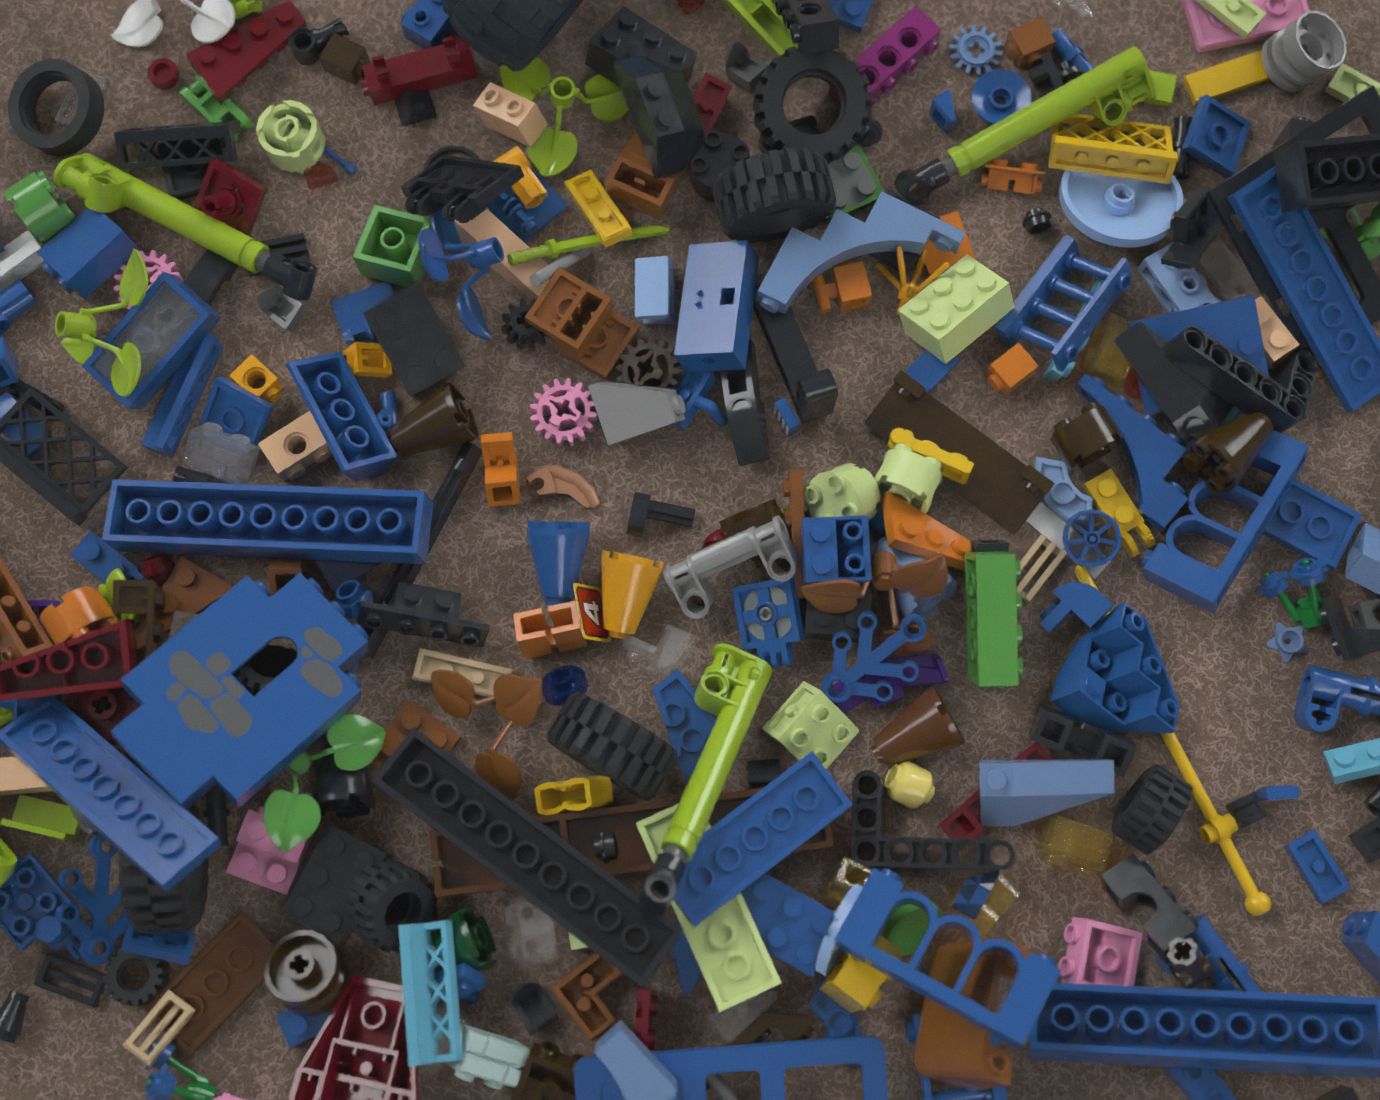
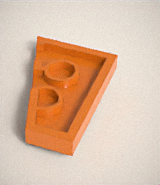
[880,491,972,571]

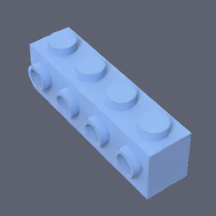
[1137,242,1221,313]

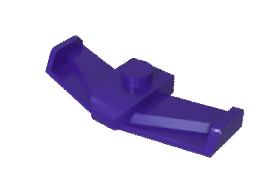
[832,653,949,714]

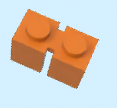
[513,600,587,660]

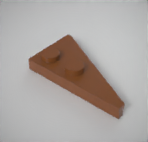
[135,557,234,652]

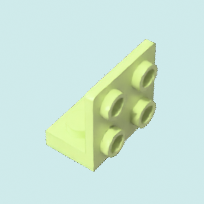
[762,681,859,769]

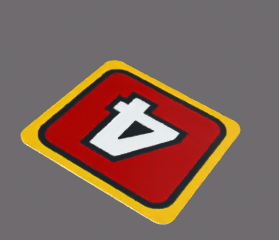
[573,583,611,642]

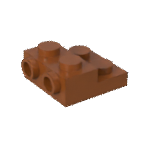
[372,699,462,768]

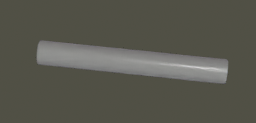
[530,247,591,286]

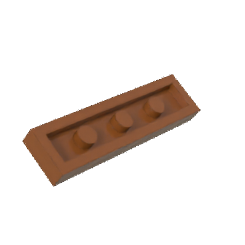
[783,470,806,599]

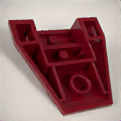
[288,975,419,1100]

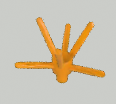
[876,245,950,314]

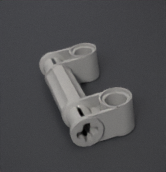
[662,515,800,619]

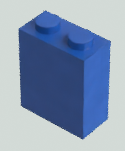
[37,208,139,300]

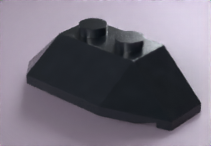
[612,55,704,179]

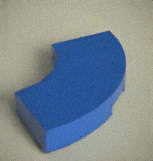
[808,977,861,1068]

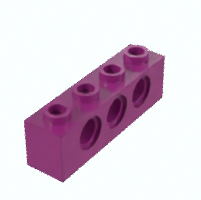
[828,6,941,109]

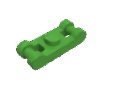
[178,75,254,142]

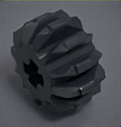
[501,298,550,352]

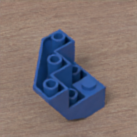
[1050,602,1180,733]

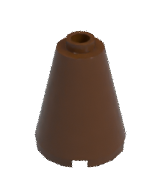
[871,686,966,766]

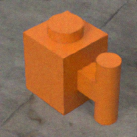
[812,260,872,313]

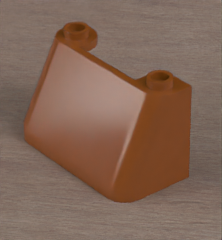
[914,943,1030,1091]

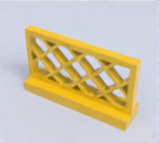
[1048,114,1178,184]

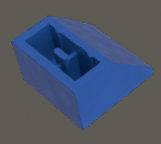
[800,516,872,585]

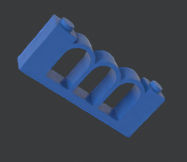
[1142,414,1309,614]
[834,868,1061,1050]

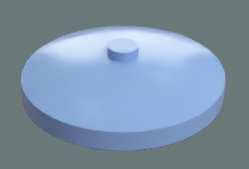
[1059,170,1183,248]

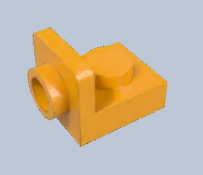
[342,342,392,378]

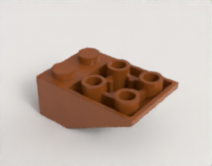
[605,131,689,221]

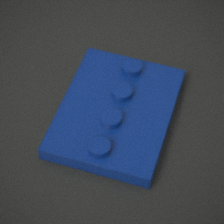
[1127,295,1269,415]

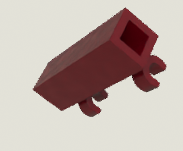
[360,36,478,106]

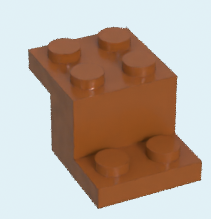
[525,267,640,381]

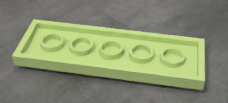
[636,804,782,1012]

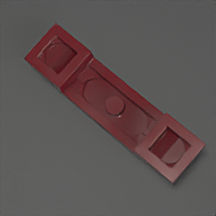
[938,742,1054,850]

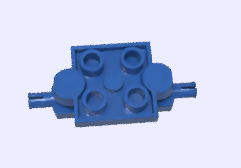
[0,854,83,961]

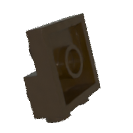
[512,1041,586,1100]

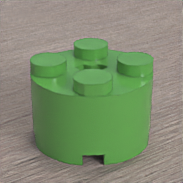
[3,171,76,244]

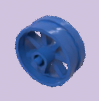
[1062,509,1121,567]

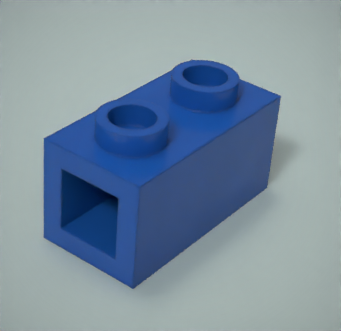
[1161,1067,1238,1100]

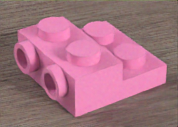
[226,806,314,895]
[1058,917,1143,986]

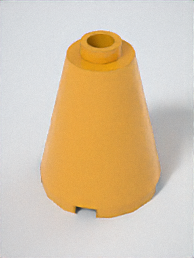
[601,550,665,639]

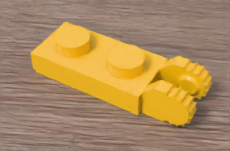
[887,427,974,485]
[1083,469,1156,557]

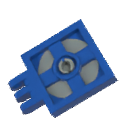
[732,576,805,668]

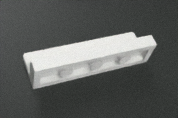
[0,231,45,292]

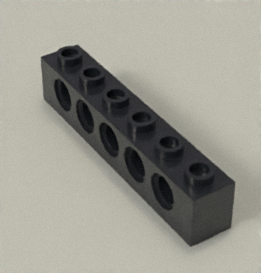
[770,0,839,55]

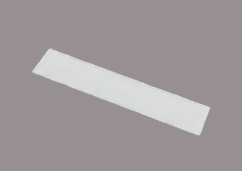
[1026,502,1110,579]

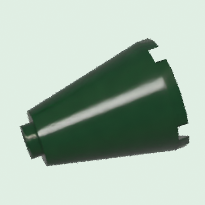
[400,904,497,973]

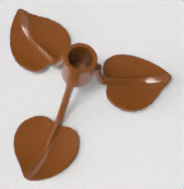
[801,551,948,657]
[431,669,542,800]

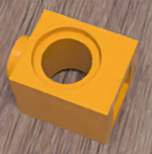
[229,354,284,404]

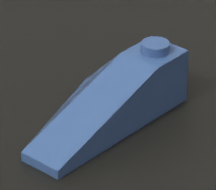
[979,760,1115,826]

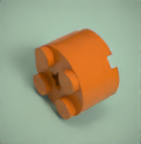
[39,586,118,645]

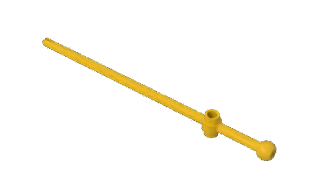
[1074,564,1272,917]

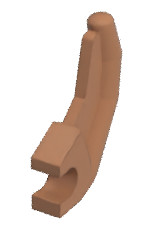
[526,465,600,510]

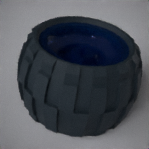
[443,0,583,72]

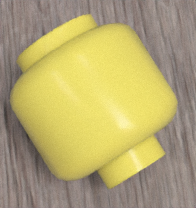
[884,761,935,809]

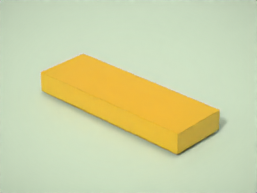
[1182,50,1271,106]
[565,170,633,248]

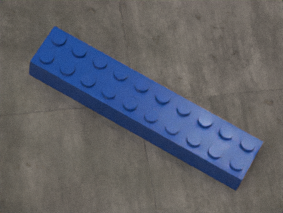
[102,479,433,564]
[1029,983,1380,1078]

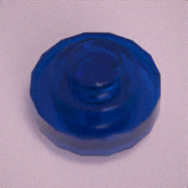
[542,665,589,706]

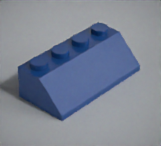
[286,351,397,482]

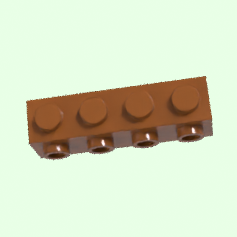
[0,557,53,663]

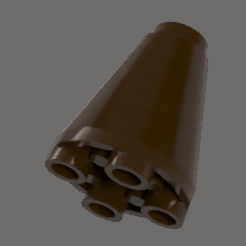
[1183,412,1273,495]

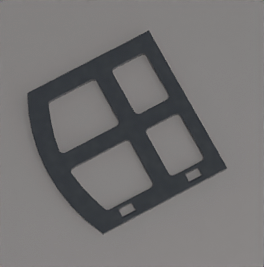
[1206,85,1380,348]

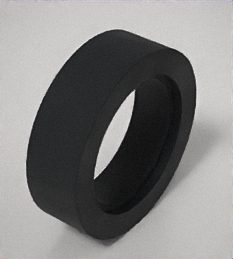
[8,59,104,156]

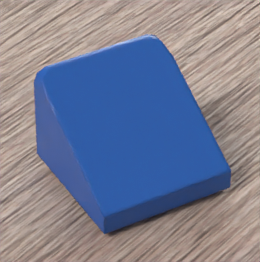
[929,88,956,134]

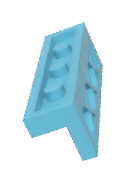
[398,920,463,1066]

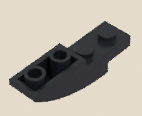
[721,339,770,466]

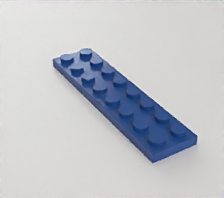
[1227,166,1380,412]
[0,695,221,892]

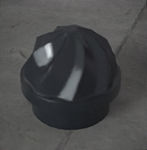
[857,117,883,147]

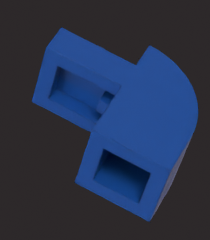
[1039,582,1113,635]

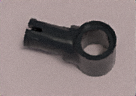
[289,17,349,66]

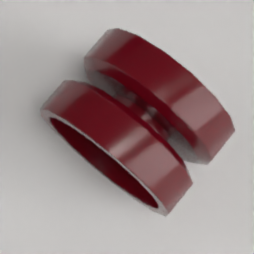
[67,687,140,746]

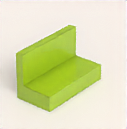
[0,794,81,842]

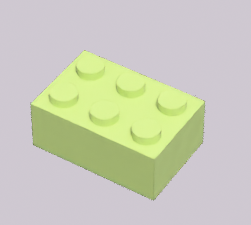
[898,254,1015,364]

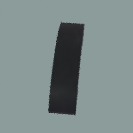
[166,250,239,353]

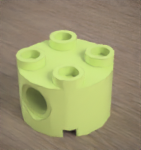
[256,100,326,174]
[874,444,943,513]
[803,463,880,521]

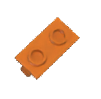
[980,159,1046,195]

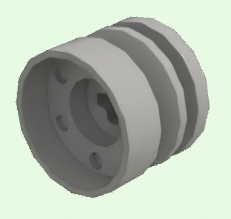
[1262,10,1347,93]

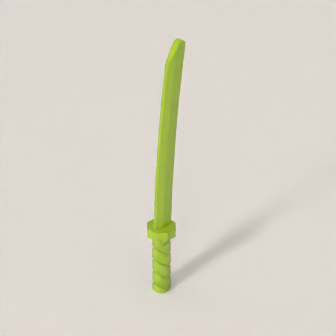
[507,225,669,266]

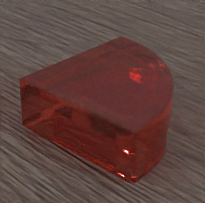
[303,161,339,190]

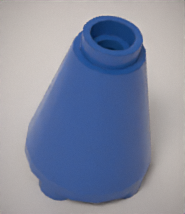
[527,521,590,605]

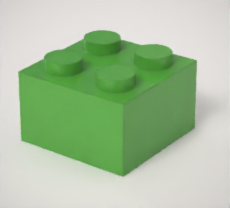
[353,205,433,287]

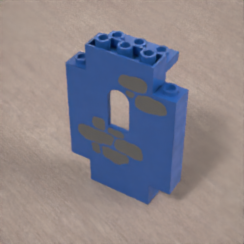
[111,573,368,810]

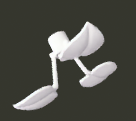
[111,0,235,47]

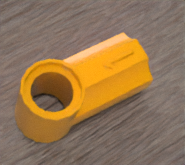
[493,146,548,210]

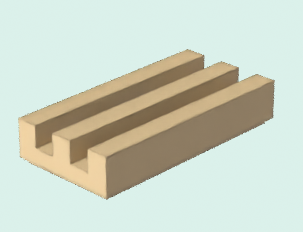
[1016,534,1067,603]
[123,990,196,1067]

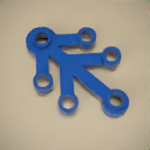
[821,611,927,703]
[56,833,129,965]

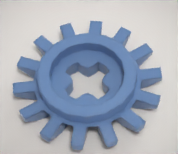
[949,25,1003,76]

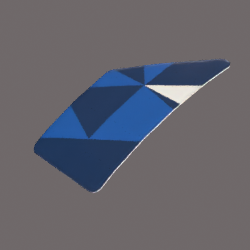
[952,871,999,919]

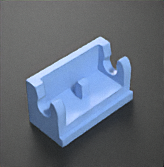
[635,256,675,325]

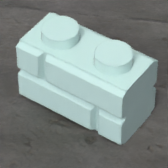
[447,1024,530,1090]

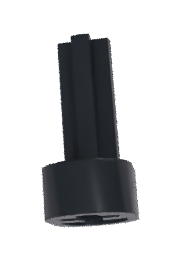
[626,492,696,537]

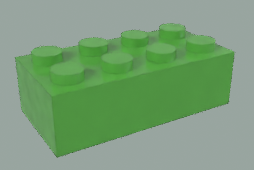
[964,551,1023,687]

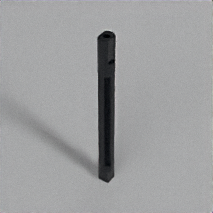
[364,442,482,659]

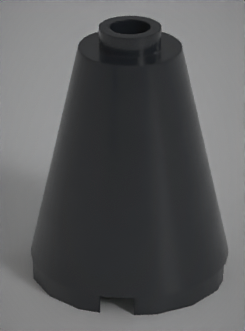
[311,739,376,818]

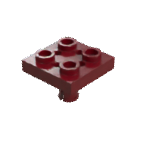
[194,159,268,236]

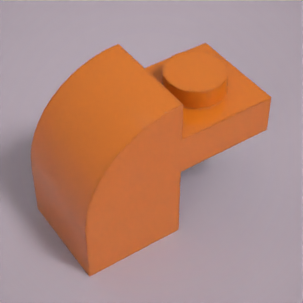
[481,432,520,507]

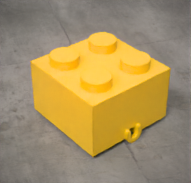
[819,935,904,1013]

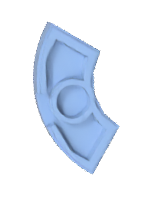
[1034,457,1094,530]
[815,884,863,976]

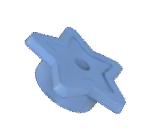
[1267,622,1308,663]

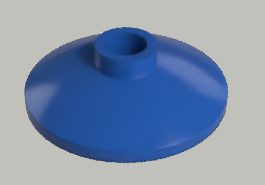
[971,69,1032,125]

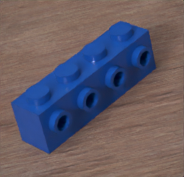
[401,0,454,49]

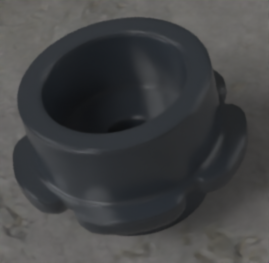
[1022,208,1052,235]
[594,830,618,864]

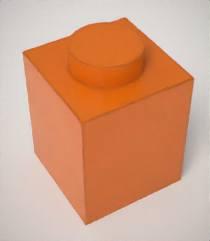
[985,343,1039,396]

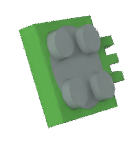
[828,144,885,221]

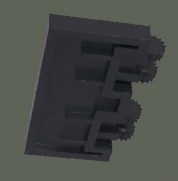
[400,155,524,223]

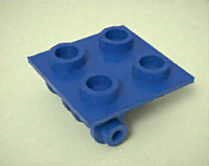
[486,167,568,243]
[331,282,394,347]

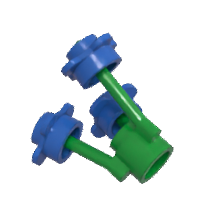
[1254,558,1329,628]
[145,1040,216,1100]

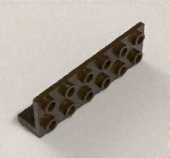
[865,370,1055,535]
[112,580,165,780]

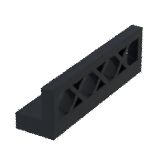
[113,120,242,169]

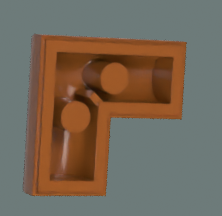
[550,953,623,1042]

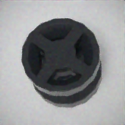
[1225,791,1268,829]

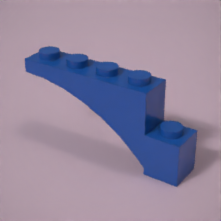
[1075,374,1189,533]

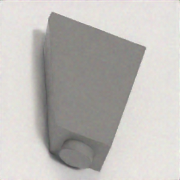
[588,381,686,445]

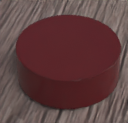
[147,58,180,90]

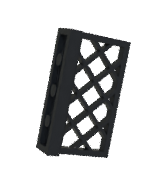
[0,387,128,526]

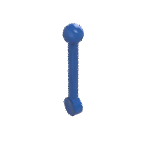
[323,146,357,175]

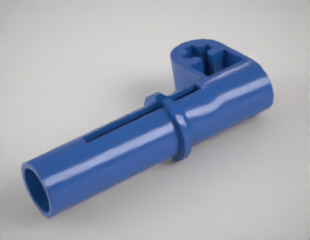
[1294,665,1380,732]
[1154,914,1262,992]

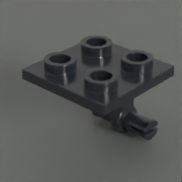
[1319,597,1380,661]

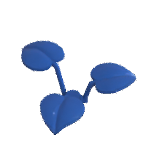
[418,206,504,340]

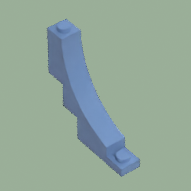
[757,192,966,314]

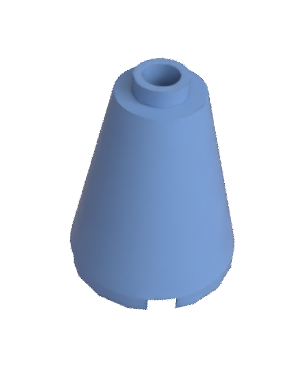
[875,537,958,624]

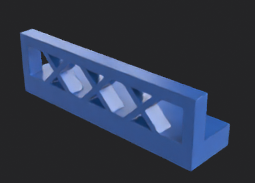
[141,333,224,458]

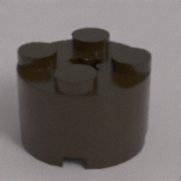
[1050,401,1125,472]

